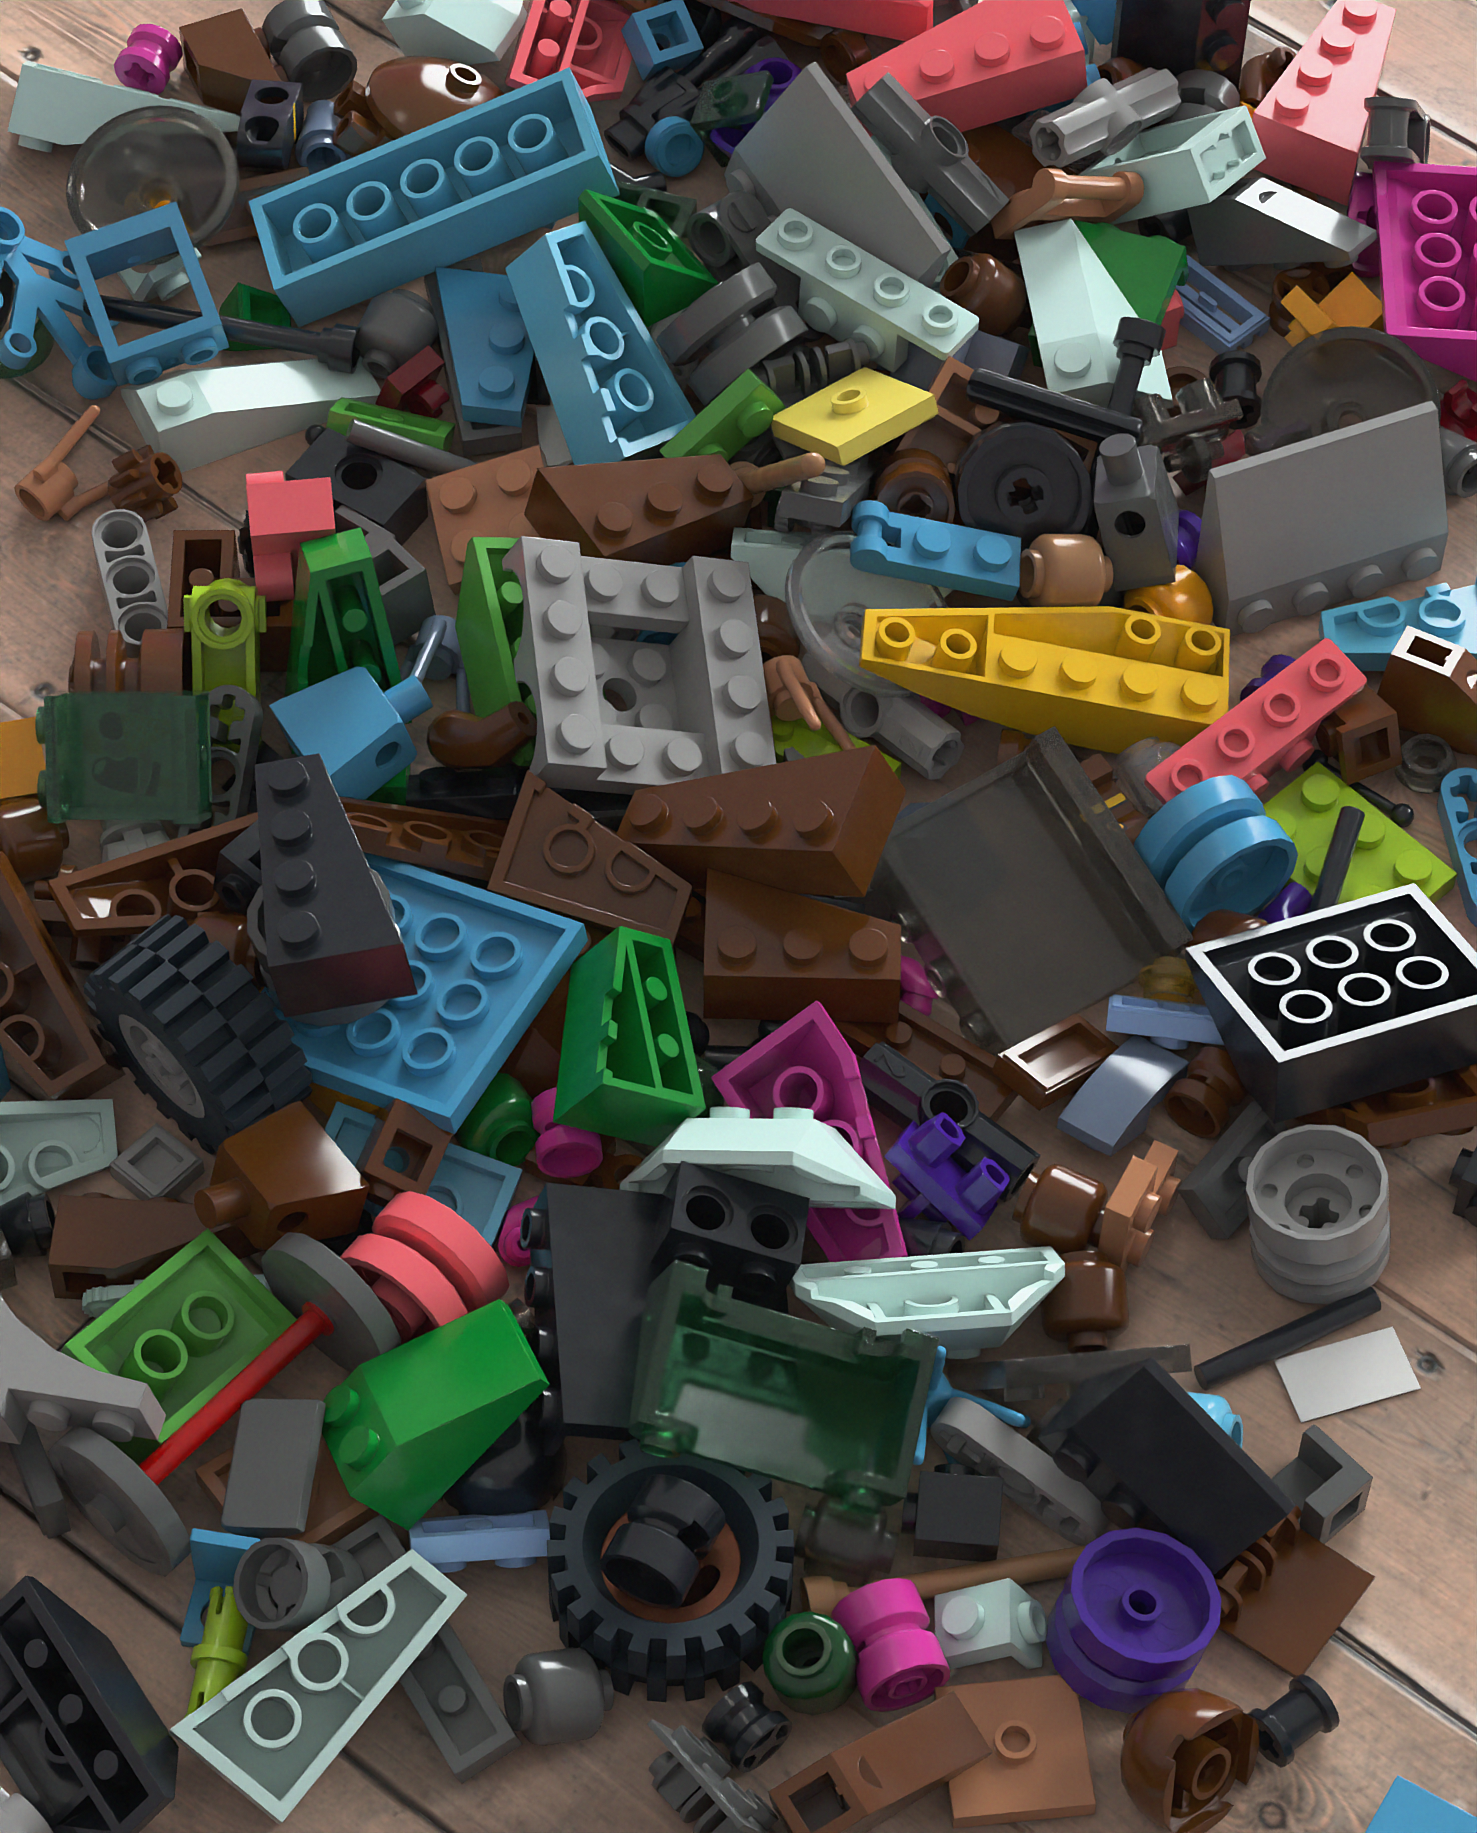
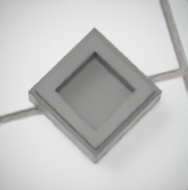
[109,1123,205,1200]

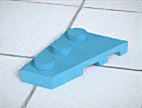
[1318,576,1477,671]

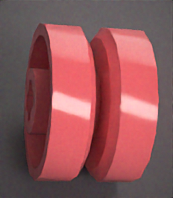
[340,1191,510,1345]

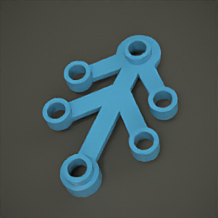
[0,207,120,400]

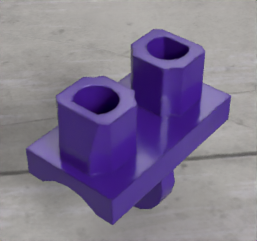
[884,1112,1010,1241]

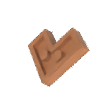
[1098,1140,1182,1273]

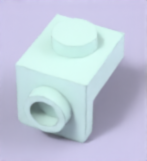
[934,1578,1048,1670]

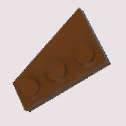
[487,770,693,951]

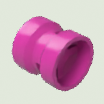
[531,1087,603,1178]

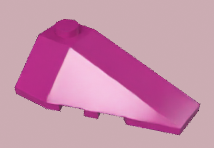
[711,1000,908,1262]

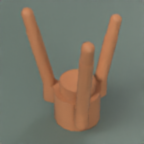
[14,405,109,521]
[763,655,856,751]

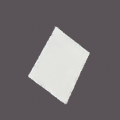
[1274,1326,1421,1423]

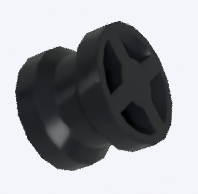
[702,1681,792,1773]

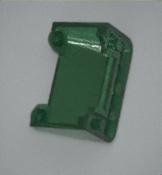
[628,1260,939,1515]

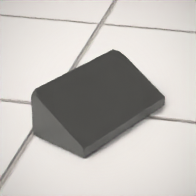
[221,1399,326,1540]

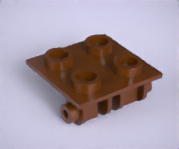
[1213,1505,1375,1678]

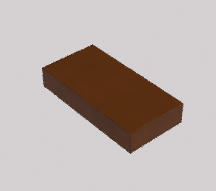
[991,1013,1119,1111]

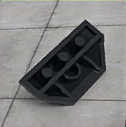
[0,1575,179,1833]

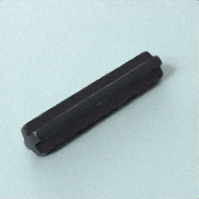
[965,368,1143,445]

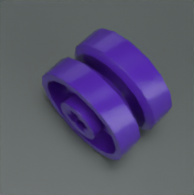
[1046,1528,1222,1714]

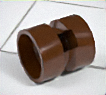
[873,448,955,524]

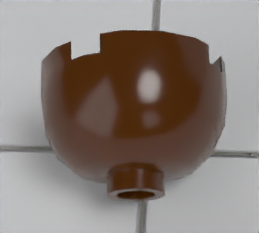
[1120,1688,1260,1833]

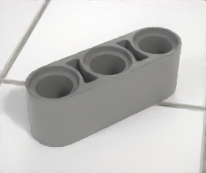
[92,509,168,658]

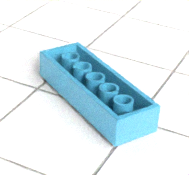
[249,67,620,327]

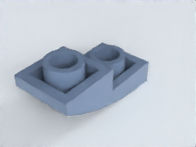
[1056,1034,1190,1157]

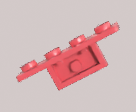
[1144,638,1367,805]

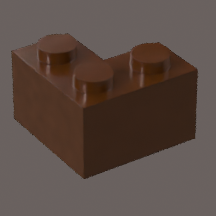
[167,530,295,672]

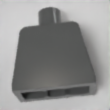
[1094,434,1179,592]

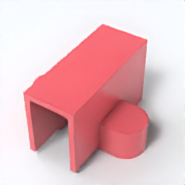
[246,471,336,602]

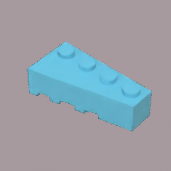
[505,221,696,465]

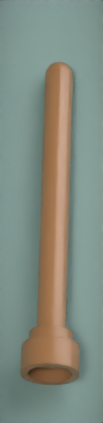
[729,452,826,509]
[799,1545,1086,1617]

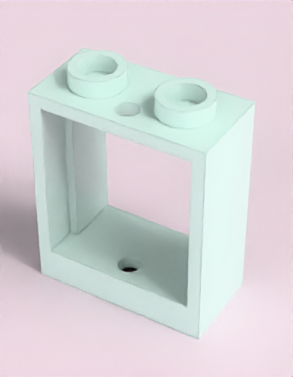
[1079,105,1266,225]

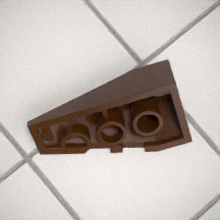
[48,812,258,937]

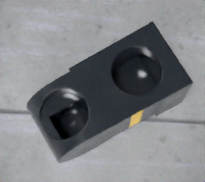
[237,79,304,170]

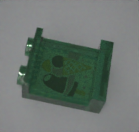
[35,690,212,824]

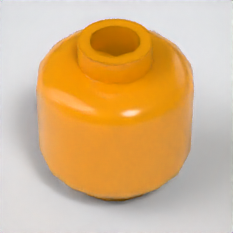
[1123,565,1214,625]

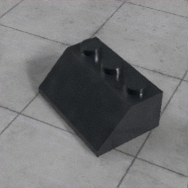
[1110,0,1251,91]
[1038,1356,1296,1575]

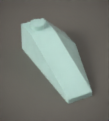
[120,356,381,473]
[0,1099,118,1206]

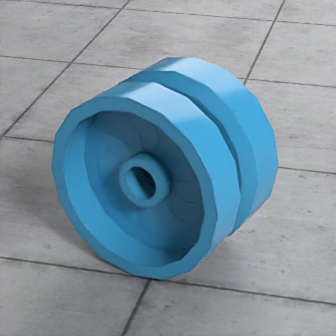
[1131,775,1298,934]

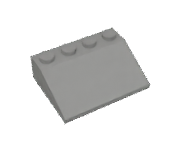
[724,61,951,343]
[1195,401,1449,637]

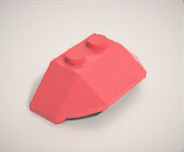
[505,0,632,102]

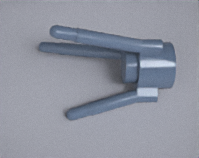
[400,615,470,713]

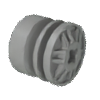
[1246,1124,1391,1304]

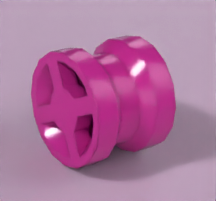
[114,24,183,95]

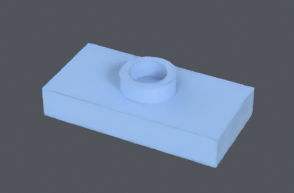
[1106,994,1224,1049]

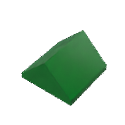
[578,189,719,328]

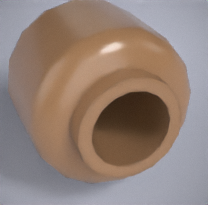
[1019,534,1113,607]

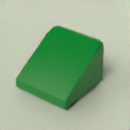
[219,282,291,351]

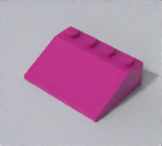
[1372,161,1477,382]

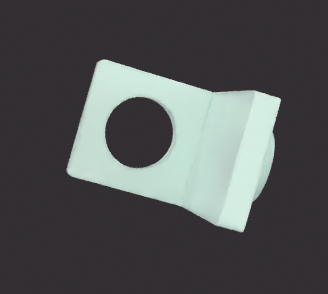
[117,246,202,302]

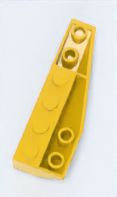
[859,606,1230,762]

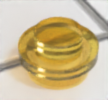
[1138,957,1199,1004]

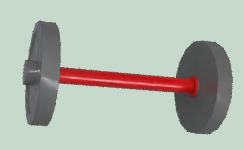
[48,1232,401,1577]

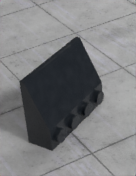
[1185,883,1477,1124]

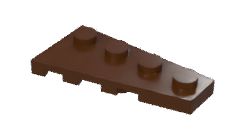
[339,796,510,881]

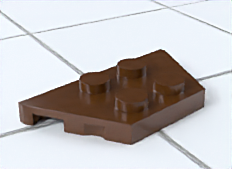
[1293,1064,1477,1149]

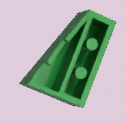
[284,527,412,755]
[553,926,706,1147]

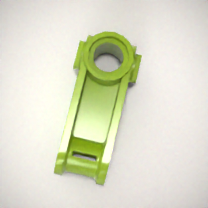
[183,578,267,753]

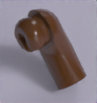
[1238,46,1296,109]

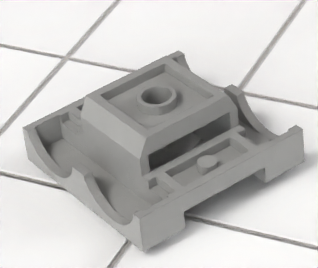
[502,536,776,795]

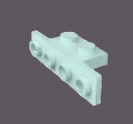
[756,208,979,373]

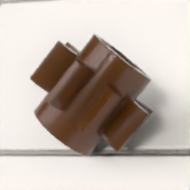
[108,445,183,523]

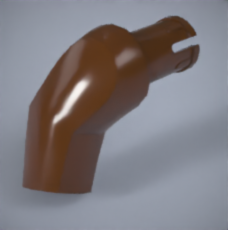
[426,701,537,769]

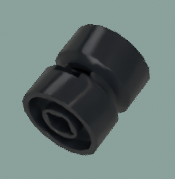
[600,1474,726,1610]

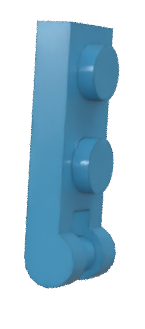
[850,500,1021,601]

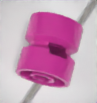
[831,1578,950,1712]

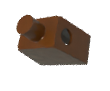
[194,1101,370,1251]

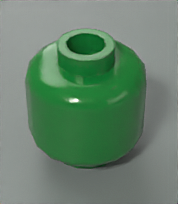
[453,1072,541,1166]

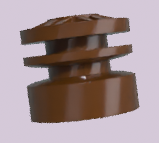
[68,628,193,694]

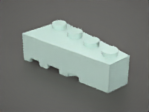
[169,1549,467,1825]

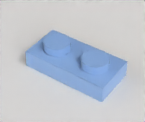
[408,1510,550,1573]

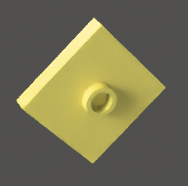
[771,367,939,466]

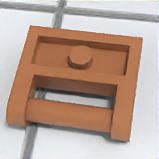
[991,168,1144,240]

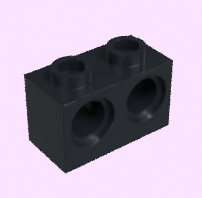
[650,1161,810,1299]

